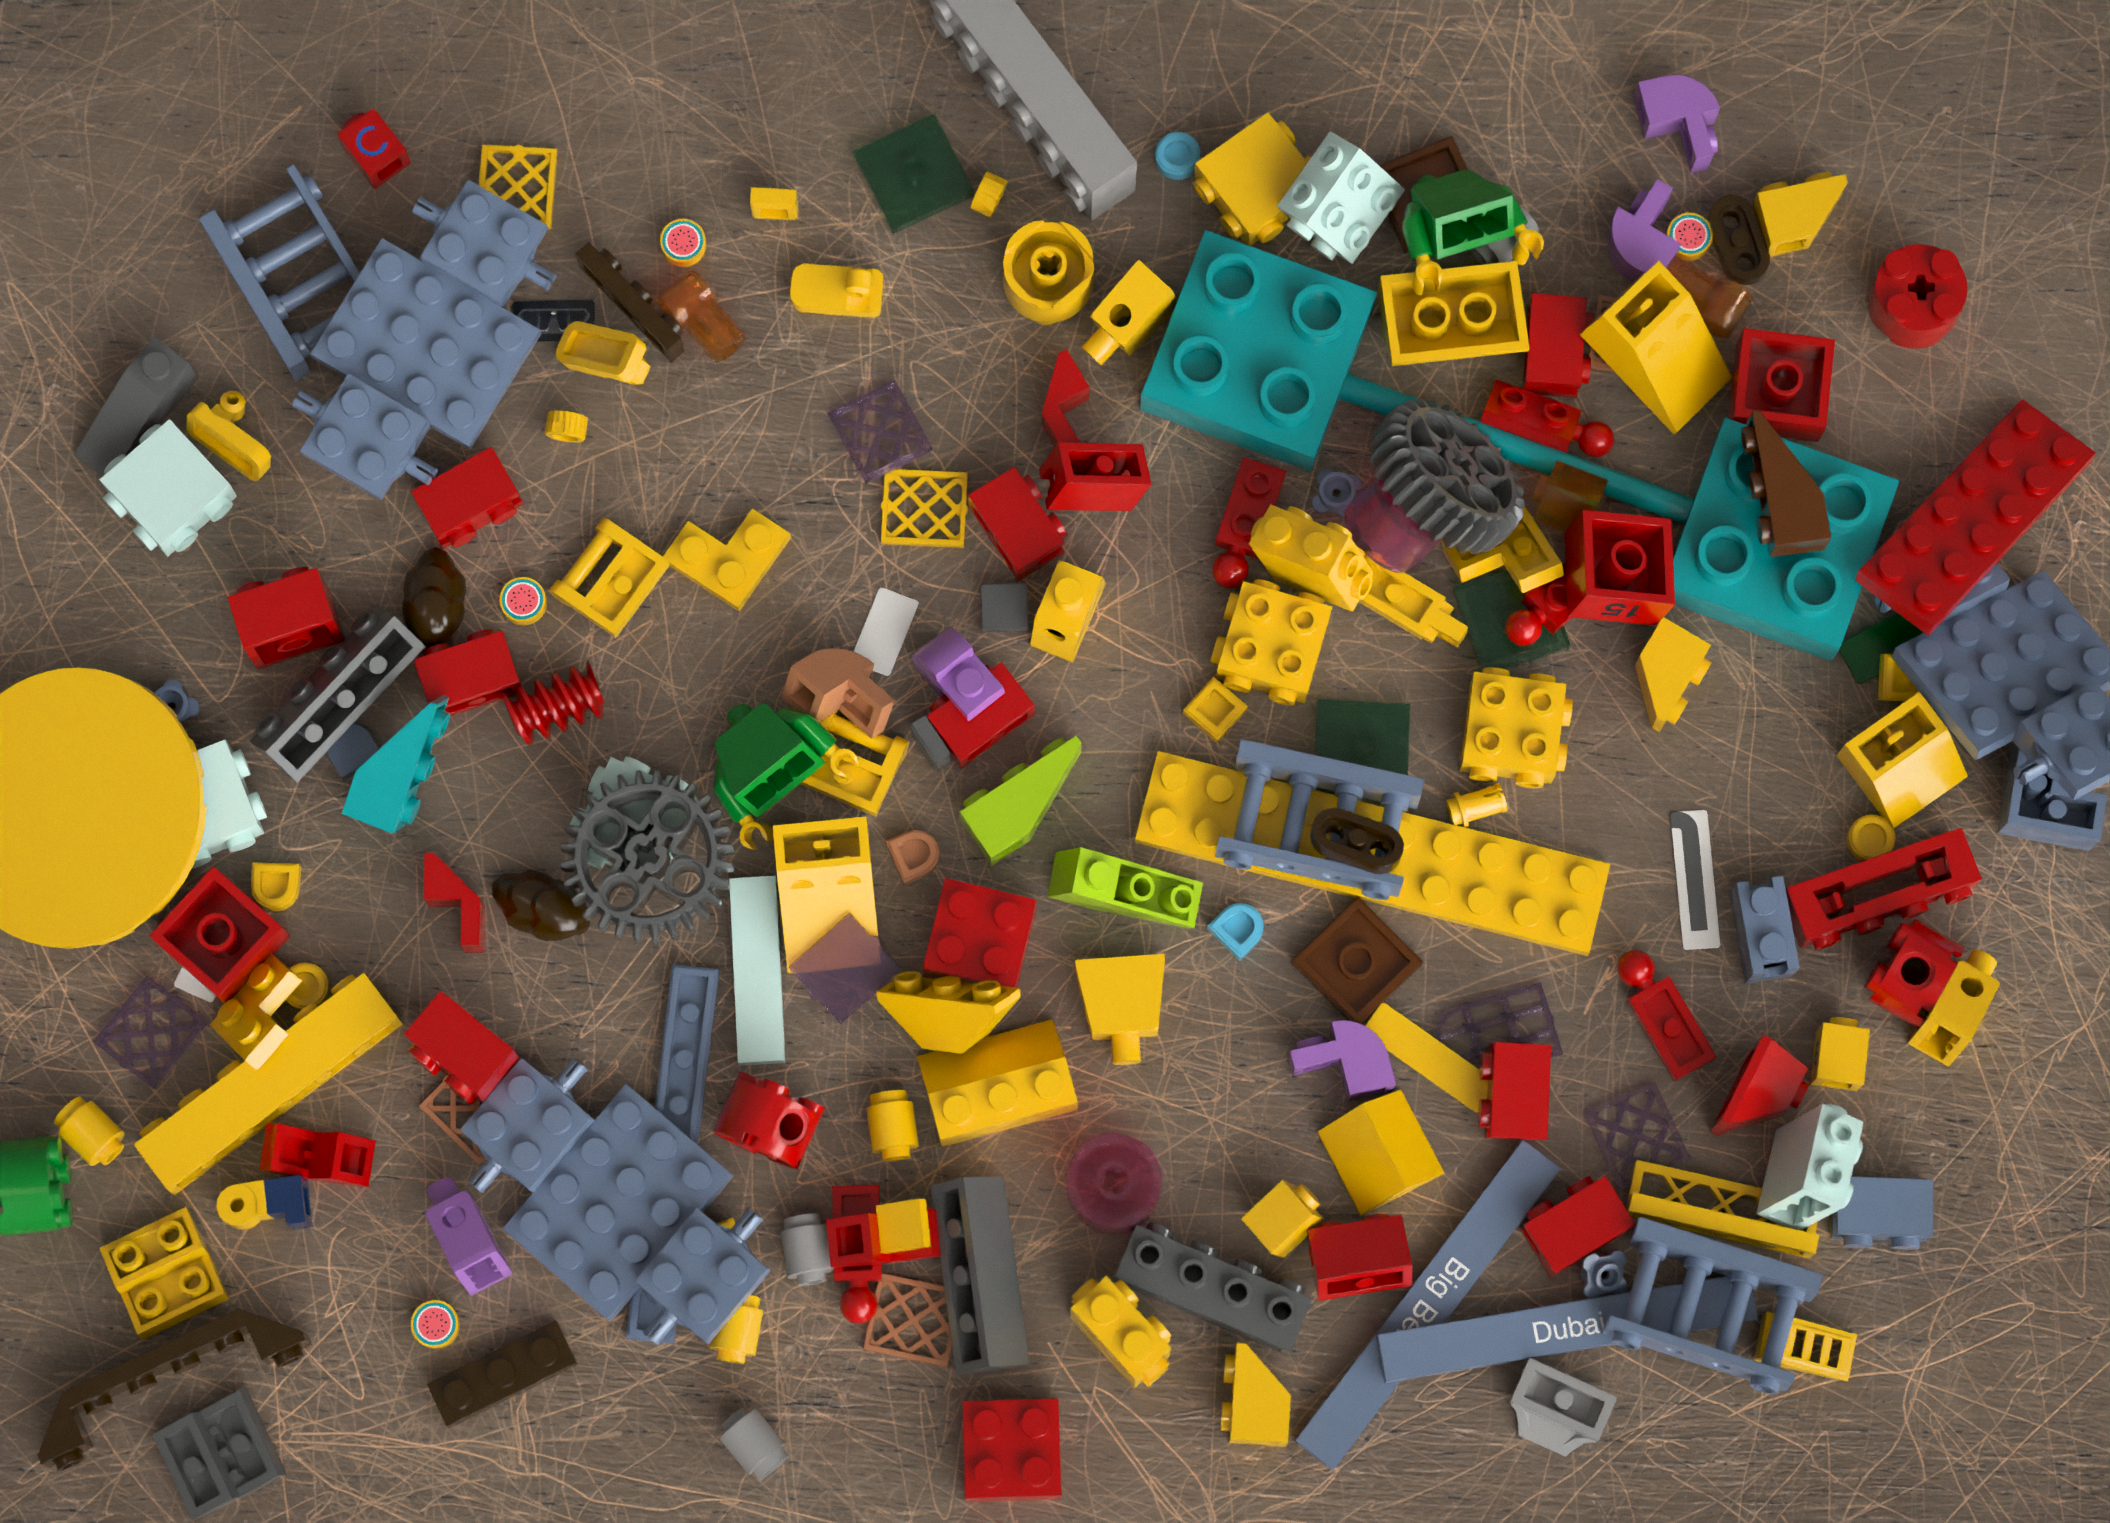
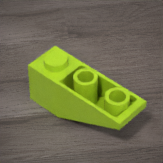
[960,736,1082,866]
[1047,847,1203,929]

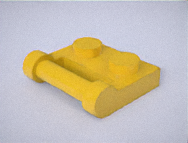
[549,517,670,638]
[800,711,910,817]

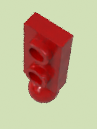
[1480,380,1614,458]
[1212,457,1287,589]
[1505,562,1572,646]
[1617,950,1717,1082]
[832,1185,882,1324]

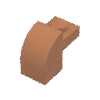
[781,648,895,739]

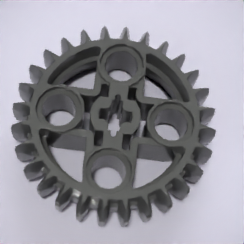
[1369,398,1525,554]
[560,770,735,945]

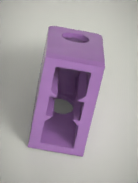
[425,1177,513,1296]

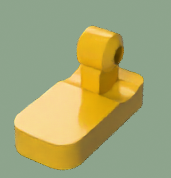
[790,264,884,318]
[556,321,651,385]
[186,391,271,481]

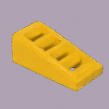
[1753,1312,1857,1382]

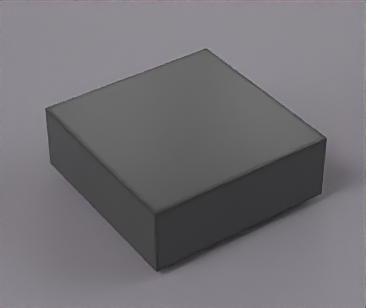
[981,583,1028,633]
[911,715,951,771]

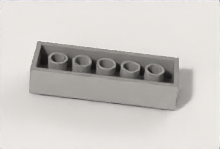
[930,0,1137,221]

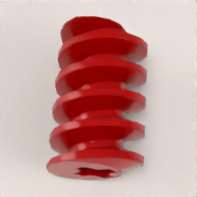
[501,660,605,746]

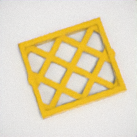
[479,145,557,230]
[881,469,968,548]

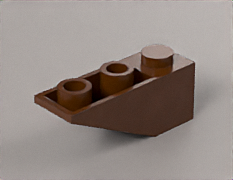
[1741,410,1831,557]

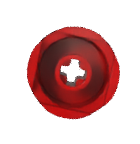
[1868,244,1968,349]

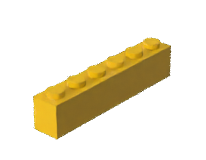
[133,973,403,1195]

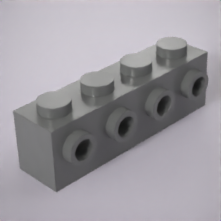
[250,606,426,783]
[930,1176,1030,1375]
[1114,1222,1313,1356]

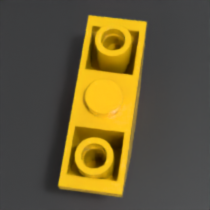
[876,971,1021,1054]

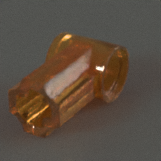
[1666,256,1753,339]
[656,269,746,364]

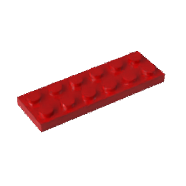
[1855,399,2096,636]

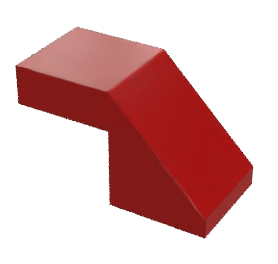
[1042,349,1089,448]
[424,853,485,953]
[259,1123,376,1187]
[826,1208,941,1267]

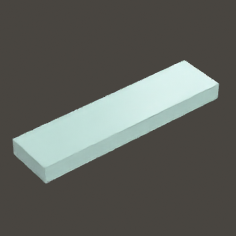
[729,876,786,1066]

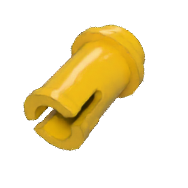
[1445,783,1508,828]

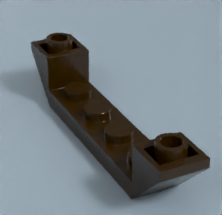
[37,1309,312,1471]

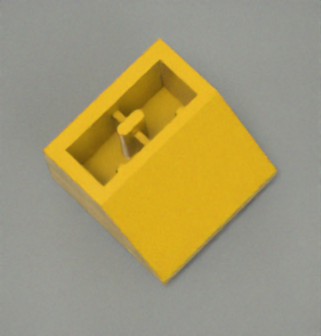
[1837,692,1968,829]

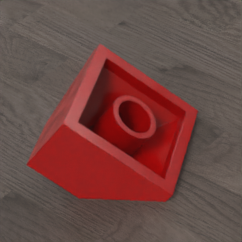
[1710,1035,1809,1136]

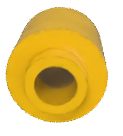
[866,1090,919,1162]
[54,1096,125,1166]
[708,1295,763,1364]

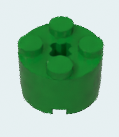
[0,1135,73,1236]

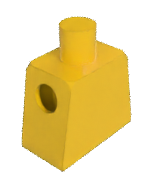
[1081,260,1178,366]
[1030,560,1106,663]
[1908,949,2000,1067]
[1075,954,1165,1065]

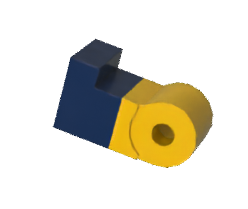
[216,1175,313,1230]

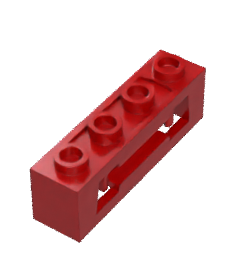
[1786,827,1982,950]

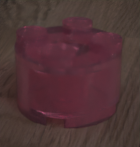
[1344,477,1442,573]
[1066,1133,1162,1234]

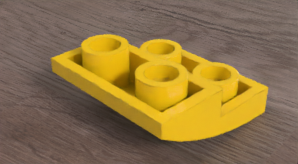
[99,1207,229,1341]

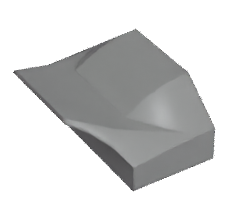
[1509,1358,1618,1457]

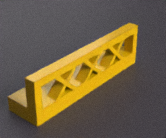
[1625,1160,1819,1259]

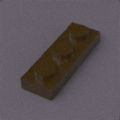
[576,242,684,363]
[427,1321,578,1428]

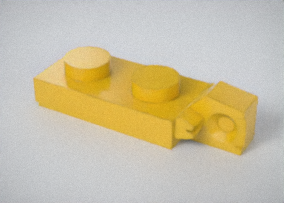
[1359,551,1468,648]

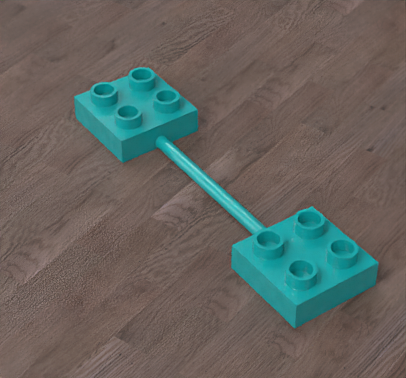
[1140,230,1900,662]

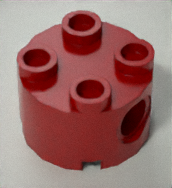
[1863,919,1965,1028]
[713,1071,825,1170]

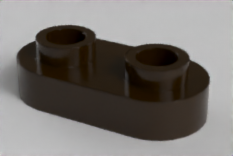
[1707,195,1770,285]
[1310,808,1404,874]

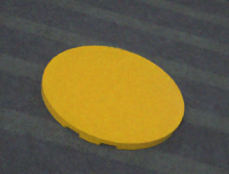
[0,668,207,949]

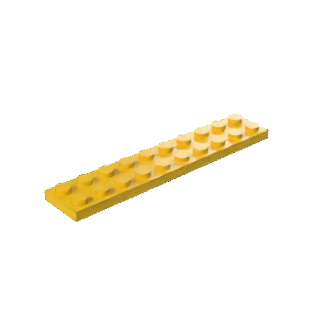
[1135,751,1611,956]

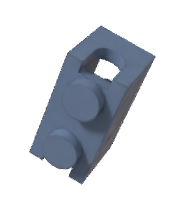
[1730,876,1800,984]
[1831,1176,1933,1249]

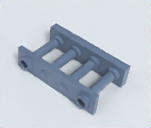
[198,164,360,381]
[1215,739,1425,900]
[1602,1217,1823,1395]

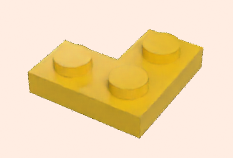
[1441,507,1564,593]
[663,509,791,612]
[210,954,302,1071]

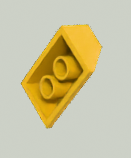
[1377,261,1530,366]
[917,1019,1078,1147]

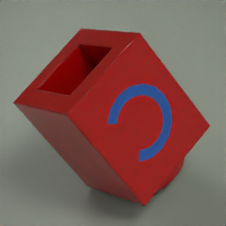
[337,108,411,190]

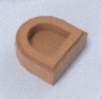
[885,830,940,886]

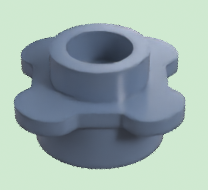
[1312,469,1361,518]
[155,679,200,724]
[1580,1250,1627,1299]

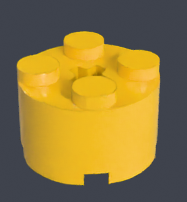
[1003,220,1094,326]

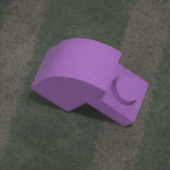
[1633,75,1720,173]
[1607,179,1681,283]
[912,626,1005,722]
[1288,1020,1396,1101]

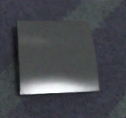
[152,1389,287,1520]

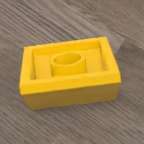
[1317,1090,1444,1216]

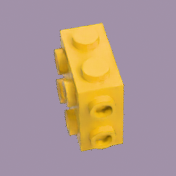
[1193,112,1311,246]
[1249,504,1374,612]
[1210,579,1332,706]
[1459,667,1573,788]
[1070,1276,1171,1388]

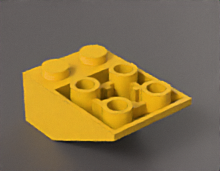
[1580,261,1732,435]
[773,816,881,974]

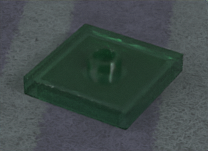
[853,114,974,234]
[1453,570,1571,673]
[1315,700,1410,794]

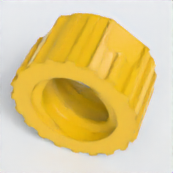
[970,171,1007,217]
[544,410,588,443]

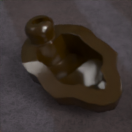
[402,547,466,648]
[492,869,590,941]

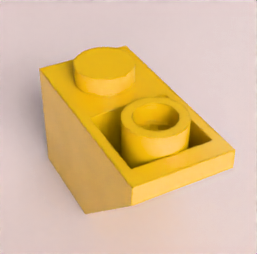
[1752,172,1848,257]
[1635,617,1712,733]
[1220,1343,1291,1447]

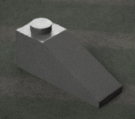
[74,336,198,477]

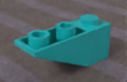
[341,695,450,834]

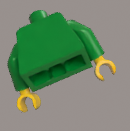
[1402,170,1544,295]
[713,703,861,850]

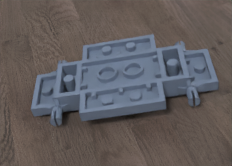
[292,180,557,501]
[1874,563,2110,801]
[460,1057,771,1345]

